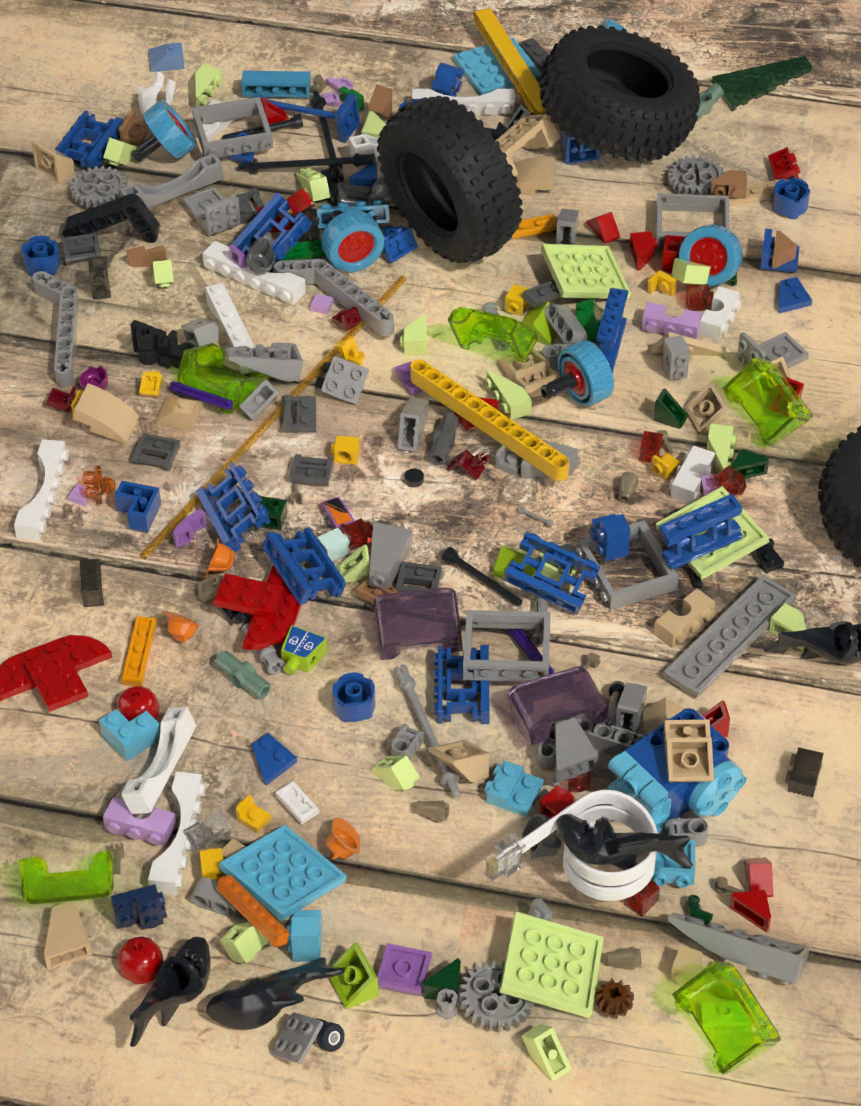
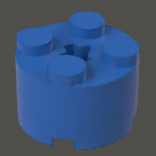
[431,63,464,97]
[772,178,810,219]
[21,235,60,277]
[332,672,376,722]

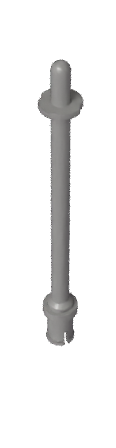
[394,665,460,797]

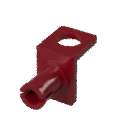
[447,450,489,480]

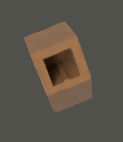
[710,170,747,198]

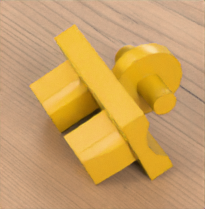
[334,336,365,366]

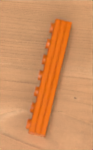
[216,875,290,947]

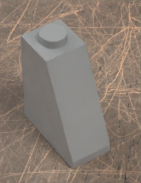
[556,209,579,245]
[398,397,429,452]
[521,439,581,479]
[615,682,647,733]
[555,717,598,783]

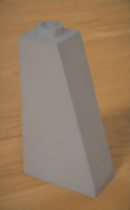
[369,522,413,590]

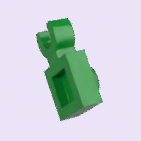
[338,86,364,112]

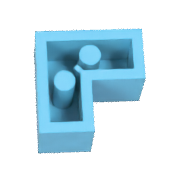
[99,709,160,762]
[287,910,322,962]

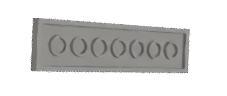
[663,575,796,698]

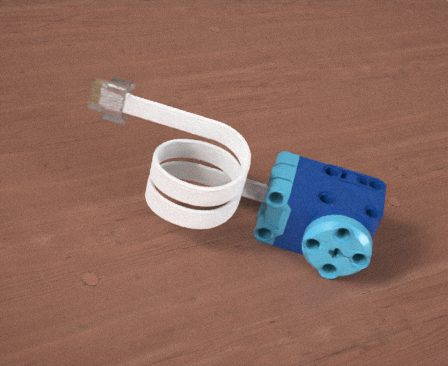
[485,708,747,901]

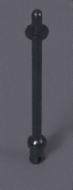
[311,91,344,183]
[238,153,376,174]

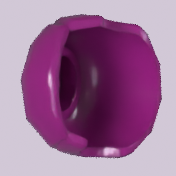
[79,365,108,390]

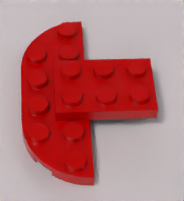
[214,565,303,650]
[0,635,112,712]

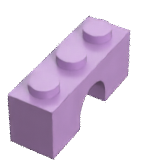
[642,302,702,339]
[103,797,176,847]

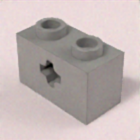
[181,318,219,347]
[662,335,690,381]

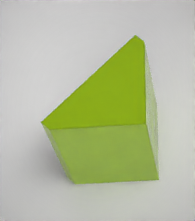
[515,301,558,345]
[493,545,538,579]
[329,942,378,1009]

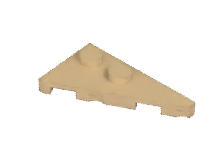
[650,332,726,356]

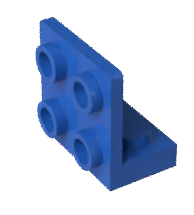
[382,226,418,263]
[760,228,800,272]

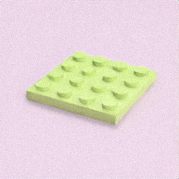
[540,244,631,299]
[656,486,769,580]
[499,912,604,1018]

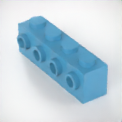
[241,70,311,98]
[316,200,390,228]

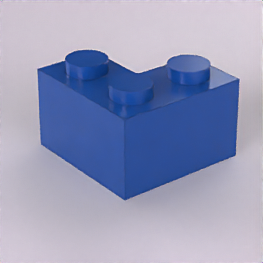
[561,131,600,164]
[115,481,161,532]
[589,514,631,561]

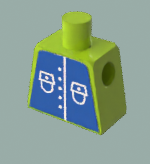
[281,625,328,675]

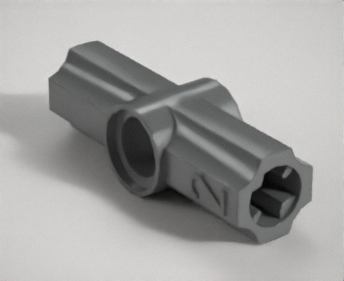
[429,412,459,466]

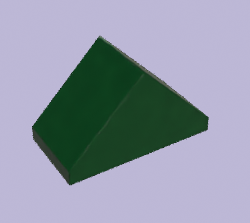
[654,388,689,429]
[729,449,769,482]
[422,958,461,1002]

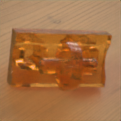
[82,465,116,505]

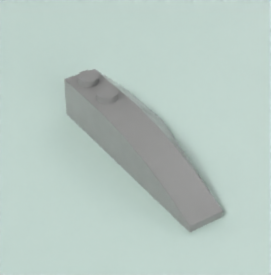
[668,912,810,985]

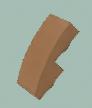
[127,245,167,267]

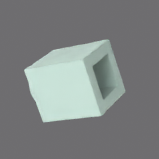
[317,528,350,561]

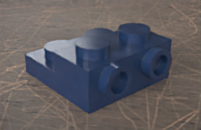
[111,884,167,930]

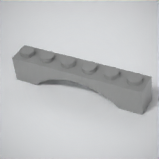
[119,153,223,208]

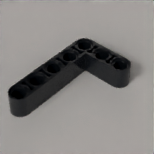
[62,194,160,243]

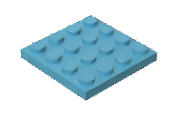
[453,37,541,95]
[219,825,347,921]

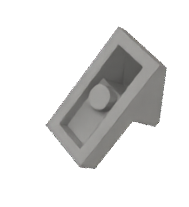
[239,379,280,420]

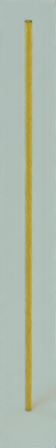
[140,275,406,560]

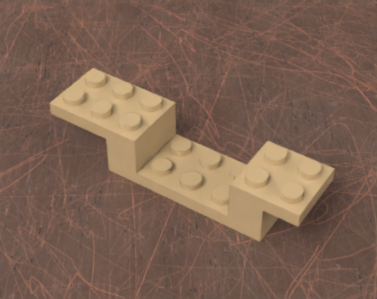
[495,114,561,177]

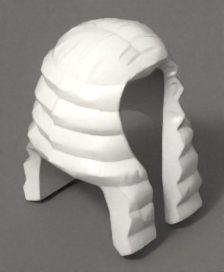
[137,71,176,116]

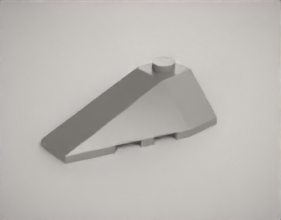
[225,342,303,382]

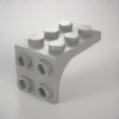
[183,187,241,236]
[737,332,809,372]

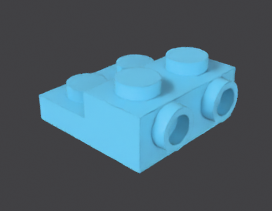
[485,760,544,817]
[649,840,695,888]

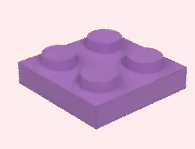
[377,943,432,996]

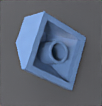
[149,43,185,72]

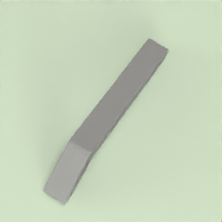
[274,259,394,336]
[32,271,79,387]

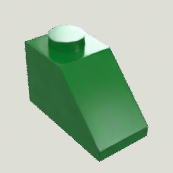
[576,298,602,342]

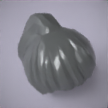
[369,177,395,205]
[246,232,275,274]
[522,814,561,859]

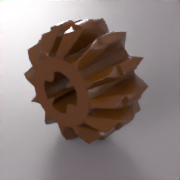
[594,978,634,1019]

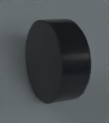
[404,468,424,487]

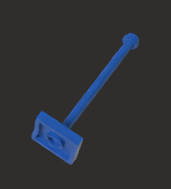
[257,94,360,143]

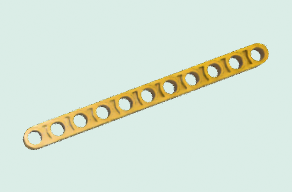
[473,8,546,115]
[410,359,569,481]

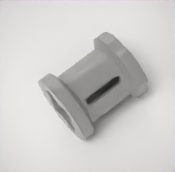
[437,989,458,1019]

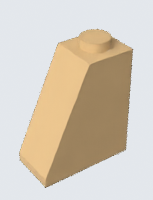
[44,900,92,970]

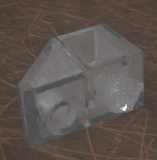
[183,809,233,850]

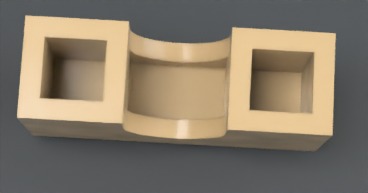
[654,589,716,648]
[670,945,747,1001]

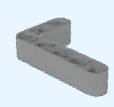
[537,710,645,770]

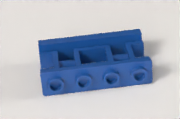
[55,110,123,170]
[232,192,312,273]
[596,288,628,374]
[196,462,271,553]
[659,494,742,570]
[262,527,346,605]
[503,532,600,615]
[434,645,490,724]

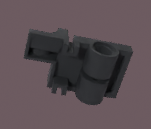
[130,320,196,373]

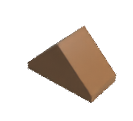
[367,84,393,119]
[772,231,797,268]

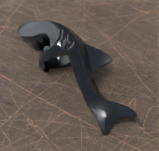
[763,621,861,665]
[556,814,693,870]
[130,936,211,1047]
[206,957,344,1030]

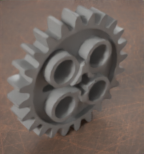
[668,155,725,195]
[70,166,127,208]
[459,960,534,1032]

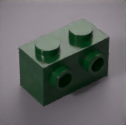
[245,495,288,531]

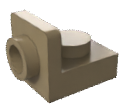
[198,573,223,602]

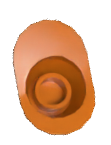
[204,538,235,580]
[162,611,202,642]
[325,818,360,860]

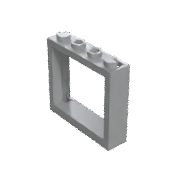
[192,97,273,158]
[656,193,729,249]
[576,520,679,610]
[463,610,551,682]

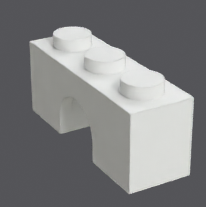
[698,286,742,341]
[669,446,715,504]

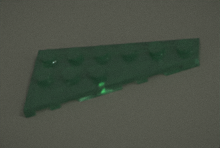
[712,56,812,111]

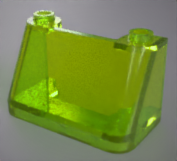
[447,307,538,362]
[177,343,269,414]
[723,357,813,446]
[19,849,115,904]
[672,961,781,1075]

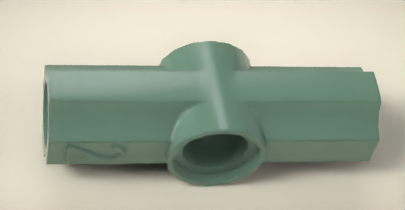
[696,84,723,122]
[214,650,271,699]

